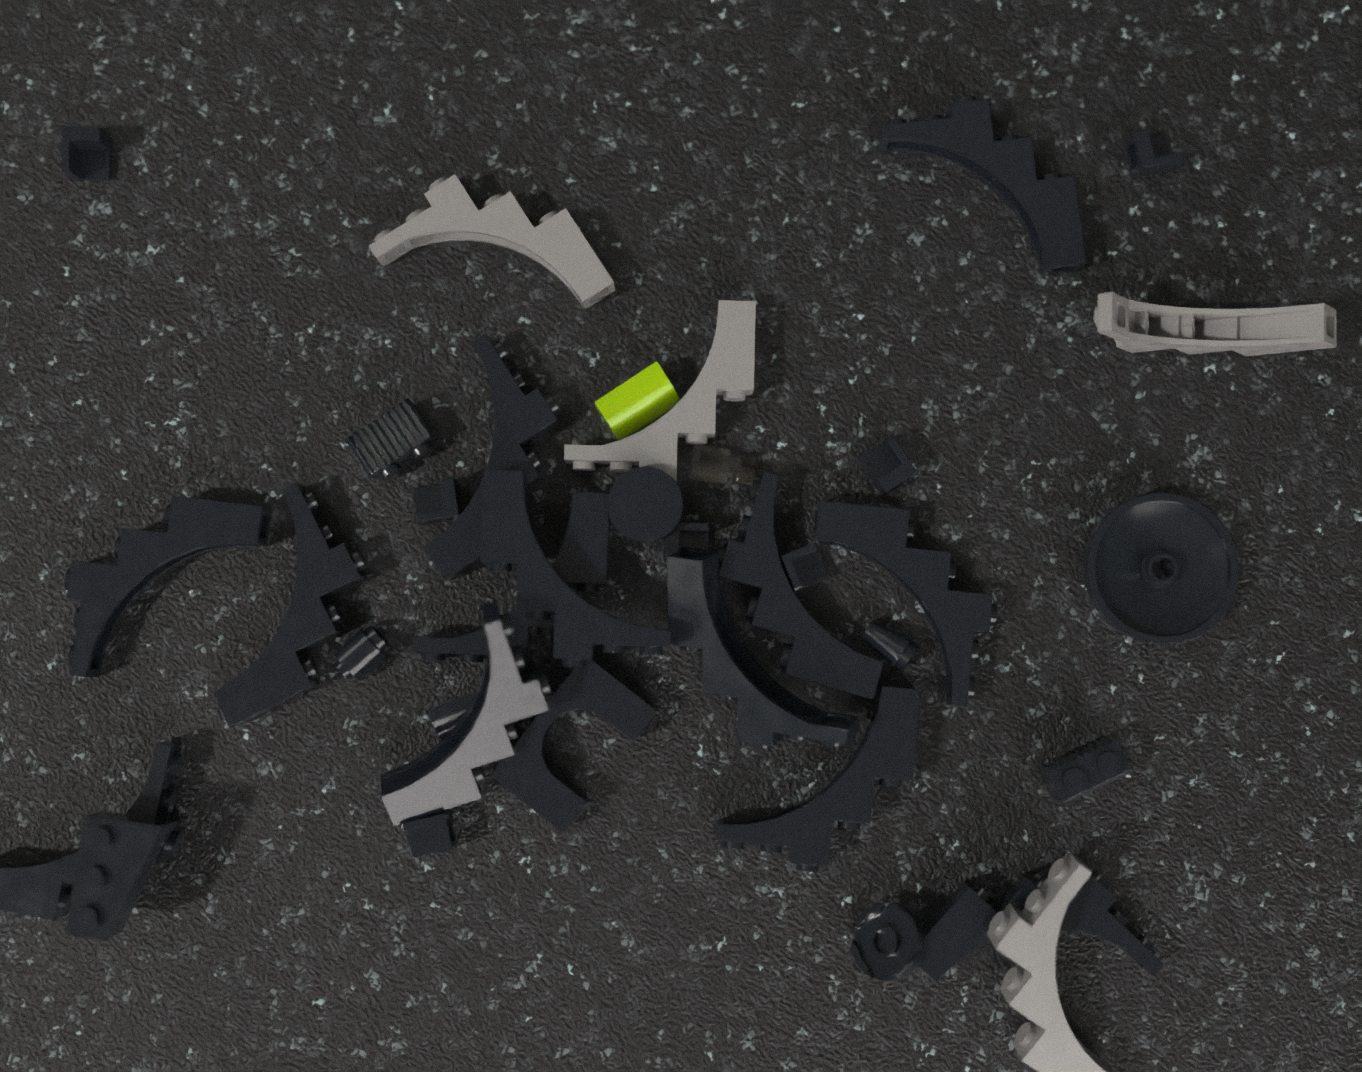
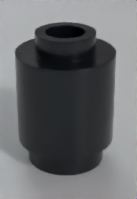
[334,625,391,680]

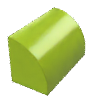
[594,361,680,441]

